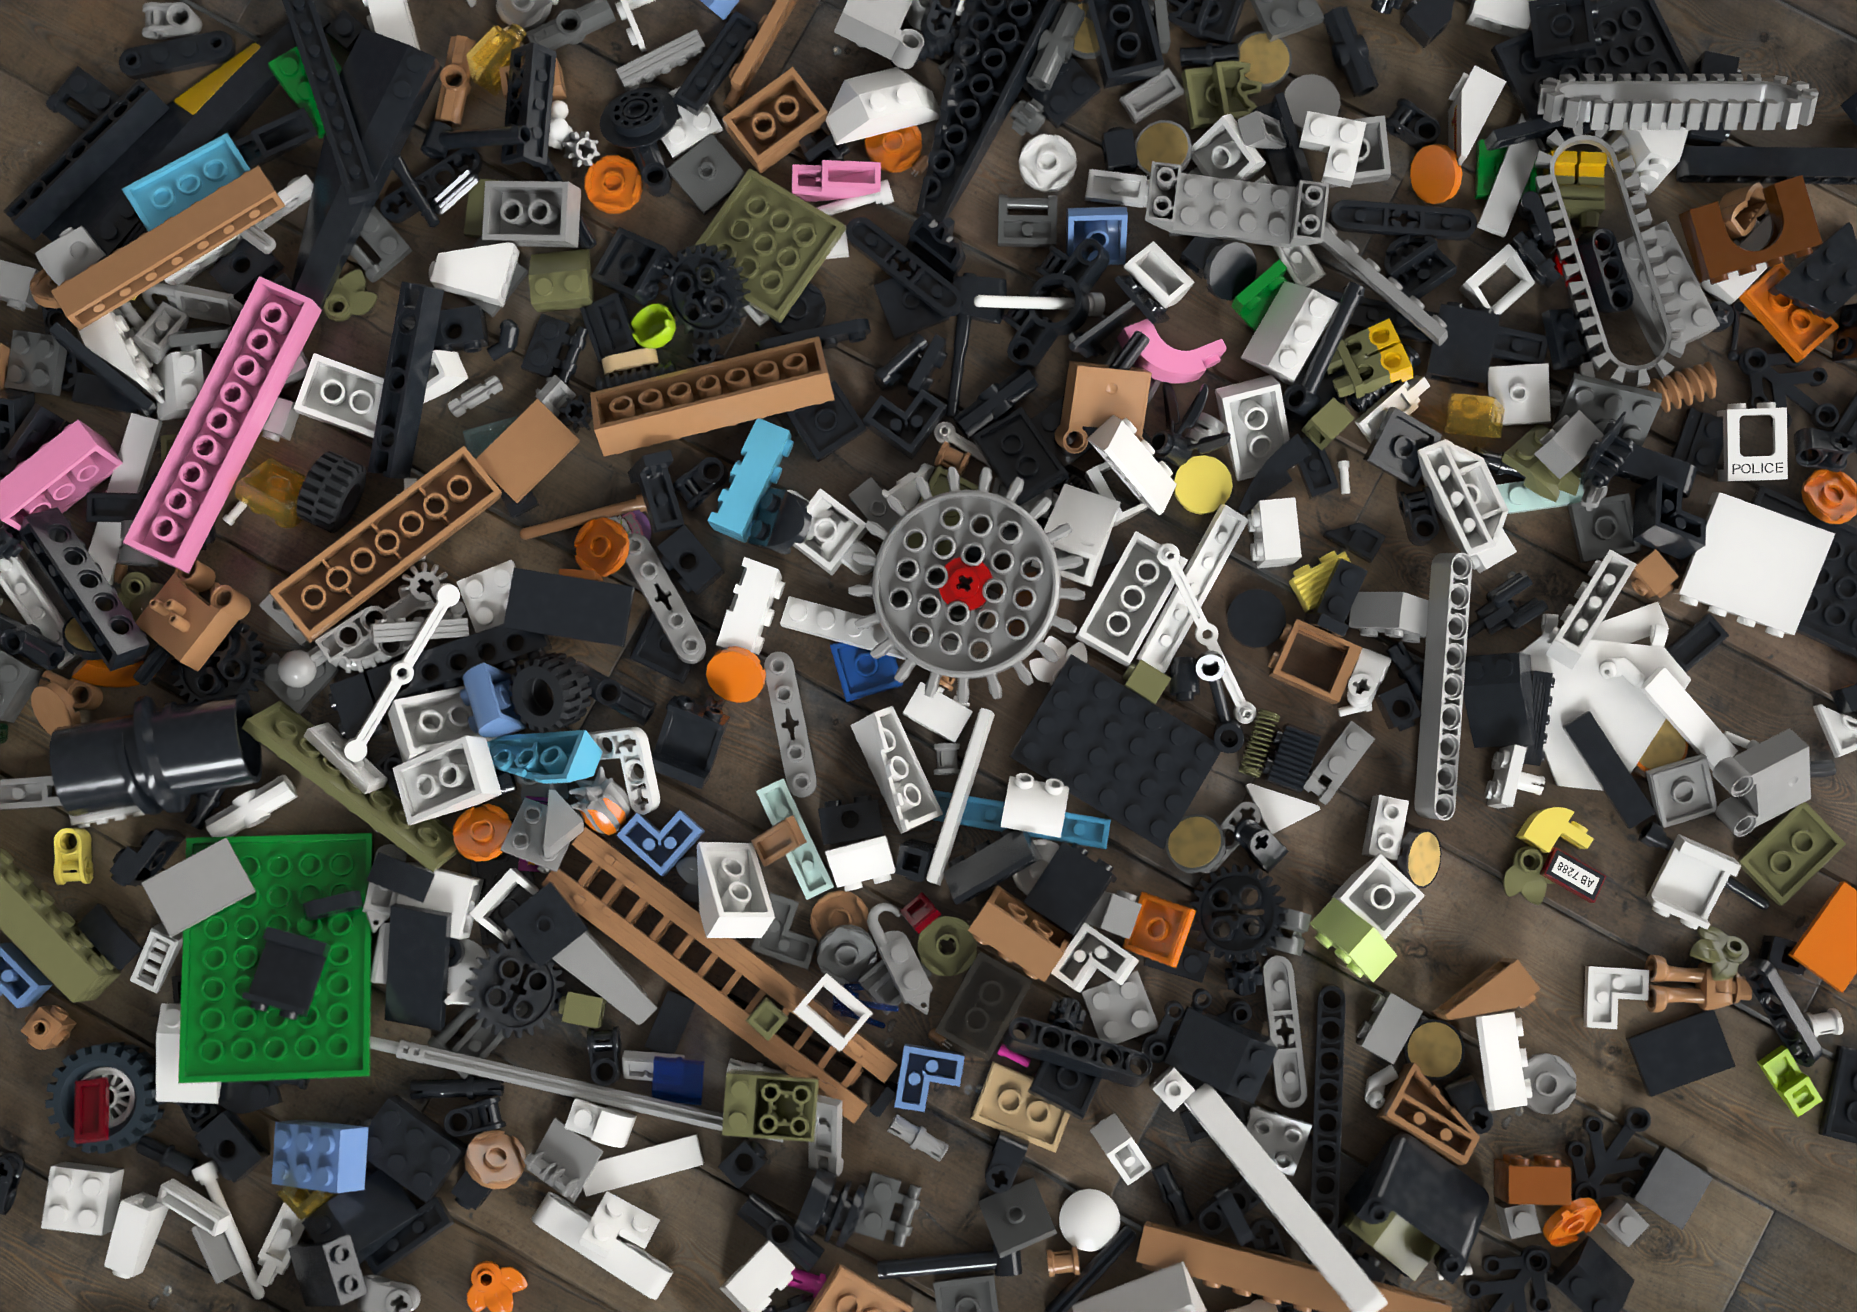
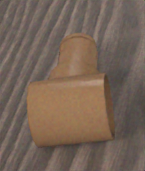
[39,670,103,710]

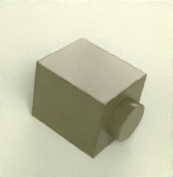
[1301,397,1355,450]
[1122,660,1171,705]
[559,990,607,1028]

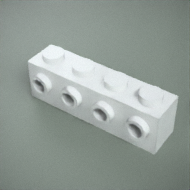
[1545,550,1637,669]

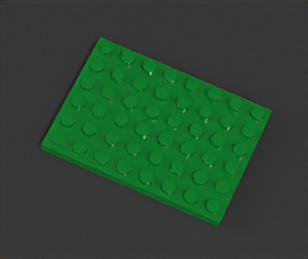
[178,833,373,1084]

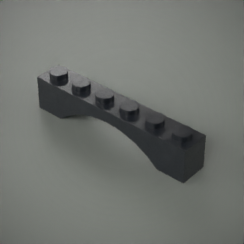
[1400,0,1454,48]

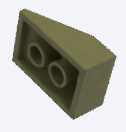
[1341,1209,1441,1281]

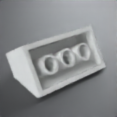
[1072,1261,1207,1312]

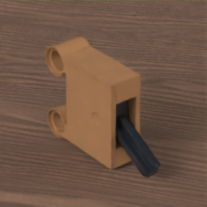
[1055,331,1152,454]

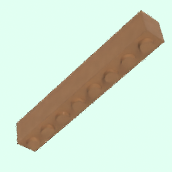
[51,165,285,331]

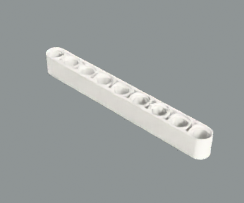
[1184,1083,1388,1312]

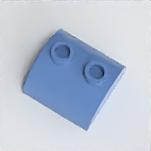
[1066,207,1128,265]
[460,662,527,738]

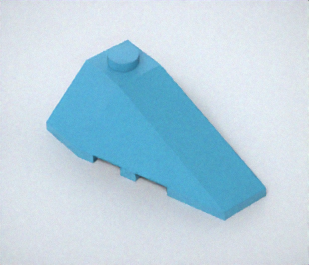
[487,730,602,784]

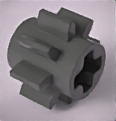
[1010,98,1046,136]

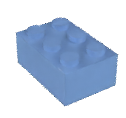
[272,1119,368,1193]

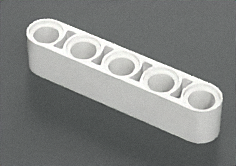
[531,1192,673,1300]

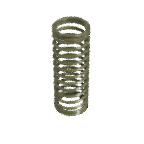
[1238,709,1280,778]

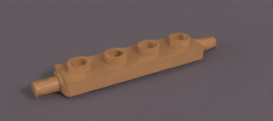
[723,0,798,110]

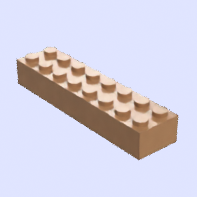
[590,336,835,456]
[269,446,502,643]

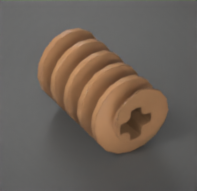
[1648,362,1717,413]

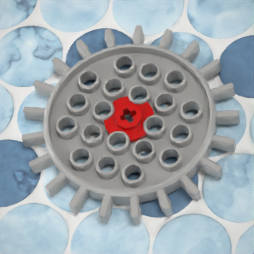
[848,467,1085,703]

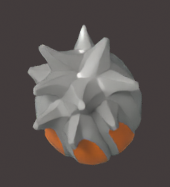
[568,767,633,835]

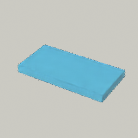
[122,133,250,232]

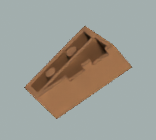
[1376,1062,1480,1165]

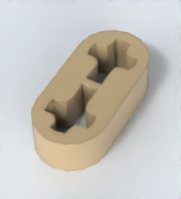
[602,348,659,376]

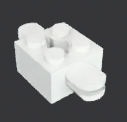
[787,488,876,576]

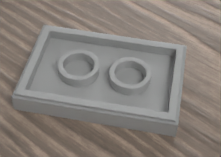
[142,838,256,937]

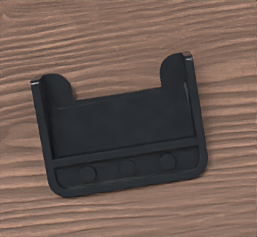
[1344,1132,1489,1285]

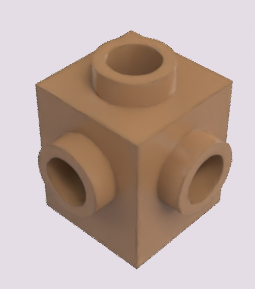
[21,1005,77,1050]

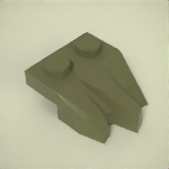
[1182,61,1263,129]
[1502,424,1582,502]

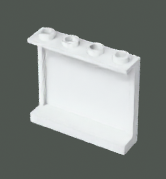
[1673,492,1835,638]

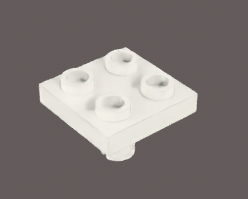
[1485,745,1545,809]

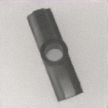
[526,0,616,50]
[1026,2,1085,91]

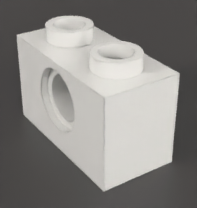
[1362,795,1409,861]

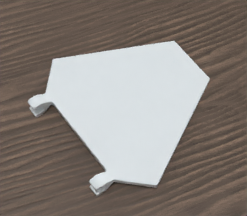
[1520,614,1691,791]

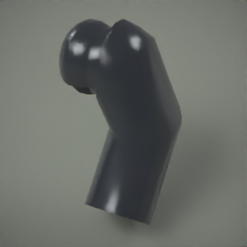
[487,319,520,361]

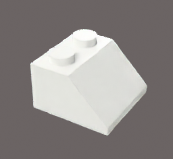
[153,349,213,421]
[1332,854,1425,940]

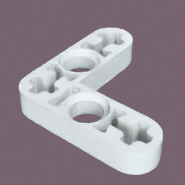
[588,727,660,815]

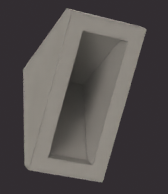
[544,790,584,858]

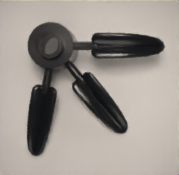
[1149,382,1231,466]

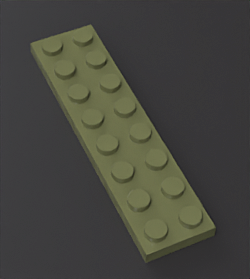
[242,700,459,872]

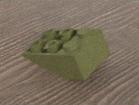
[722,1069,819,1142]

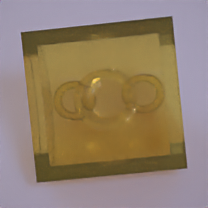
[235,458,305,528]

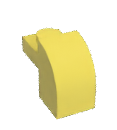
[1516,807,1594,853]

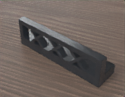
[501,42,557,167]
[1251,92,1314,187]

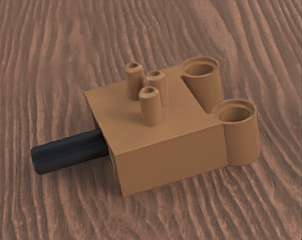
[133,559,251,686]

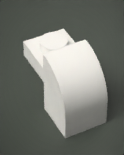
[564,1098,637,1147]

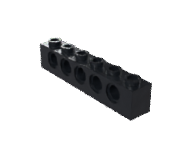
[19,507,150,672]
[366,624,552,710]

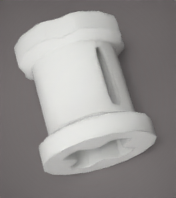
[1803,1008,1844,1039]

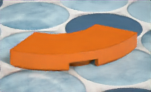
[72,660,156,688]

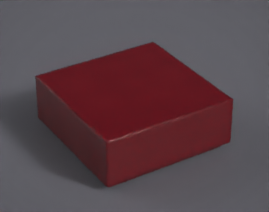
[900,892,941,934]

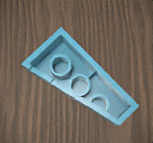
[707,419,794,543]

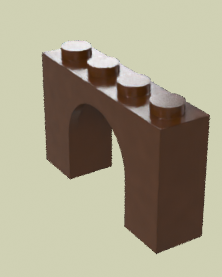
[1679,175,1823,285]

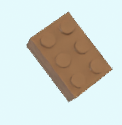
[722,67,828,174]
[968,885,1072,982]

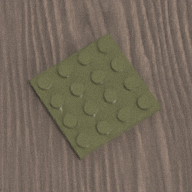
[695,168,846,323]

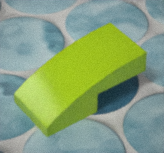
[1757,1045,1823,1117]

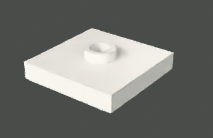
[1488,363,1551,427]

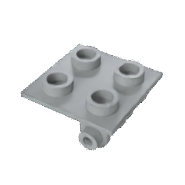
[500,797,571,874]
[1246,1106,1312,1176]
[524,1118,603,1203]

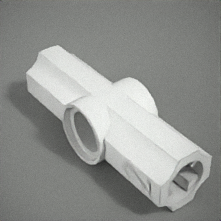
[205,775,298,837]

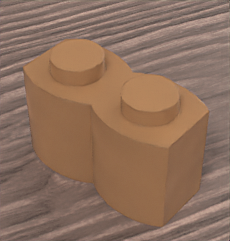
[1719,182,1768,240]

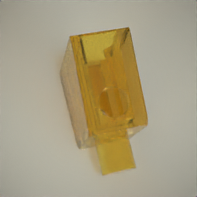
[466,23,526,97]
[1444,393,1505,438]

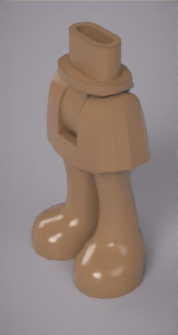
[1644,955,1752,1013]

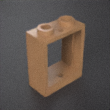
[1267,619,1362,704]

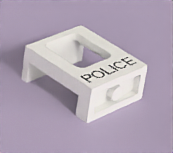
[1717,402,1788,482]

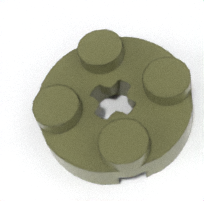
[918,916,977,976]

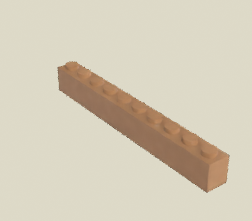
[1136,1221,1452,1312]

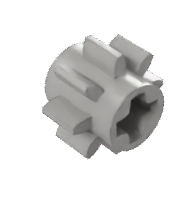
[562,131,600,167]

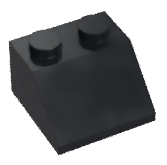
[1547,1236,1634,1312]

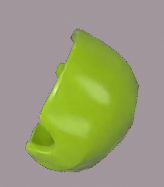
[631,303,676,349]

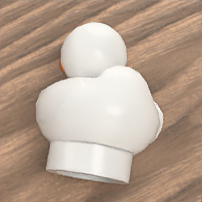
[548,100,573,150]

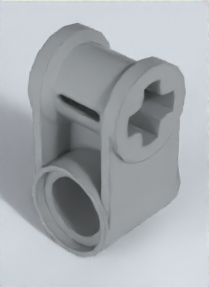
[142,2,202,40]
[357,1275,421,1312]

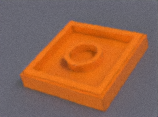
[1122,892,1196,968]

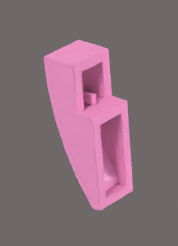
[791,160,881,202]

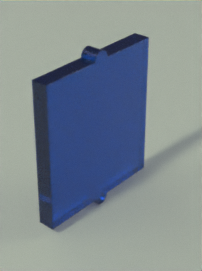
[652,1056,705,1105]

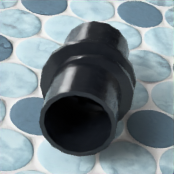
[50,694,263,817]

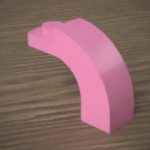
[1117,319,1227,384]

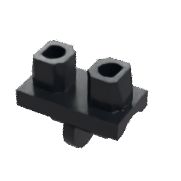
[799,121,850,165]

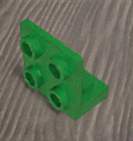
[1231,259,1288,332]

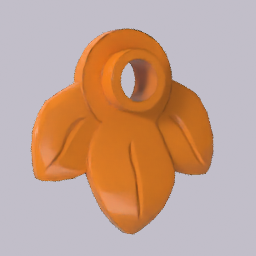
[467,1261,528,1312]

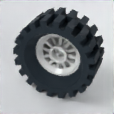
[45,1042,167,1154]

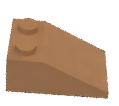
[1432,957,1540,1020]

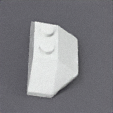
[826,67,941,145]
[1417,439,1509,557]

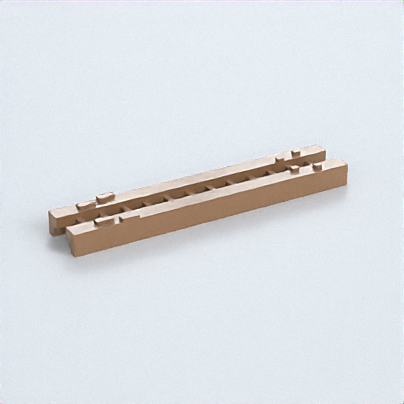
[541,826,899,1124]

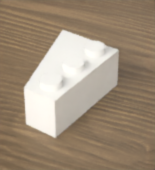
[716,557,785,655]

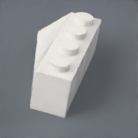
[850,706,943,834]

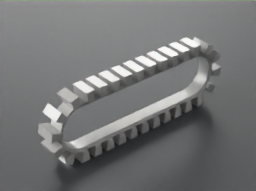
[1537,74,1819,130]
[1534,121,1687,387]

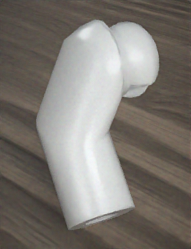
[1599,657,1645,686]
[1364,1065,1399,1109]

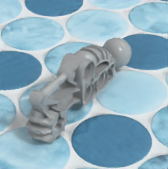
[278,562,466,688]

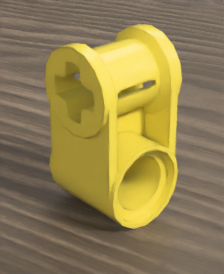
[53,827,94,885]

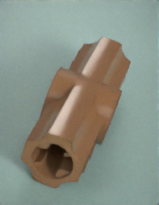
[435,35,477,128]

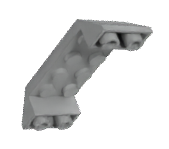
[1145,161,1330,248]

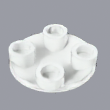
[1059,1189,1120,1251]

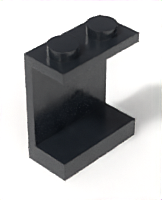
[242,926,331,1021]

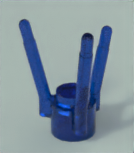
[832,983,899,1029]

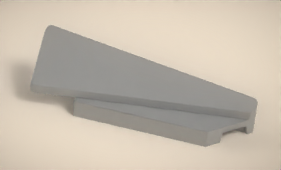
[552,930,658,1025]

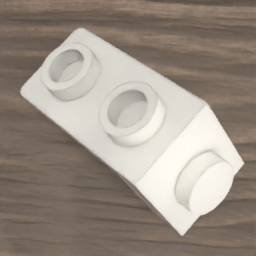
[615,0,655,53]

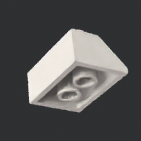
[1602,122,1689,195]
[1241,281,1339,386]
[1087,415,1176,515]
[1476,1012,1533,1111]

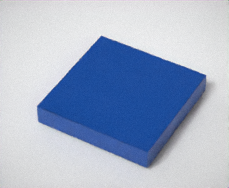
[830,642,903,702]

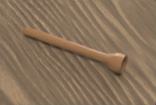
[519,493,648,540]

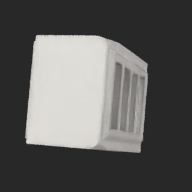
[130,923,183,993]

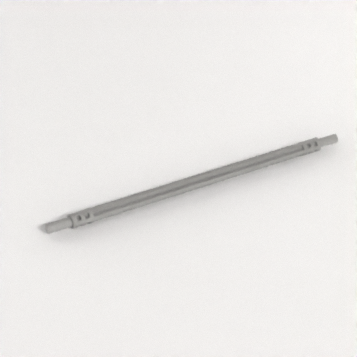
[370,1036,783,1142]

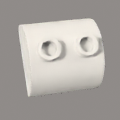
[1192,114,1266,181]
[1001,773,1069,838]

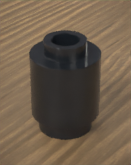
[1170,657,1200,701]

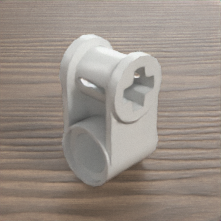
[1347,648,1392,709]

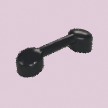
[1195,651,1244,754]

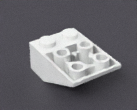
[78,311,165,404]
[1031,484,1121,587]

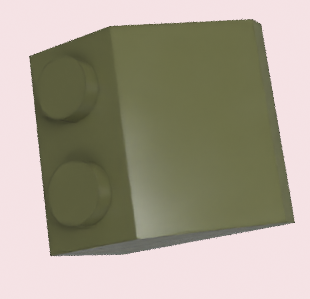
[528,249,595,313]

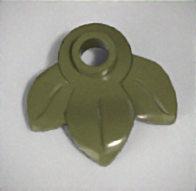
[324,269,378,322]
[118,571,164,622]
[1503,846,1556,906]
[1689,926,1749,981]

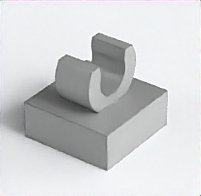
[535,375,576,417]

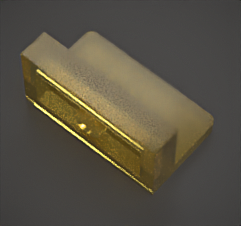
[277,1186,338,1220]

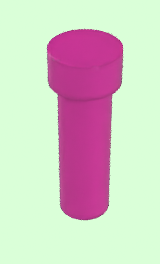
[997,1043,1031,1067]

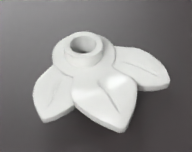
[1029,636,1087,686]

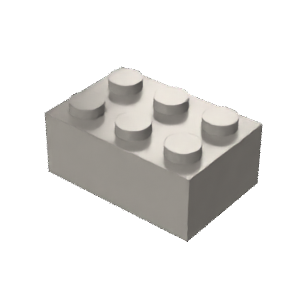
[482,181,581,247]

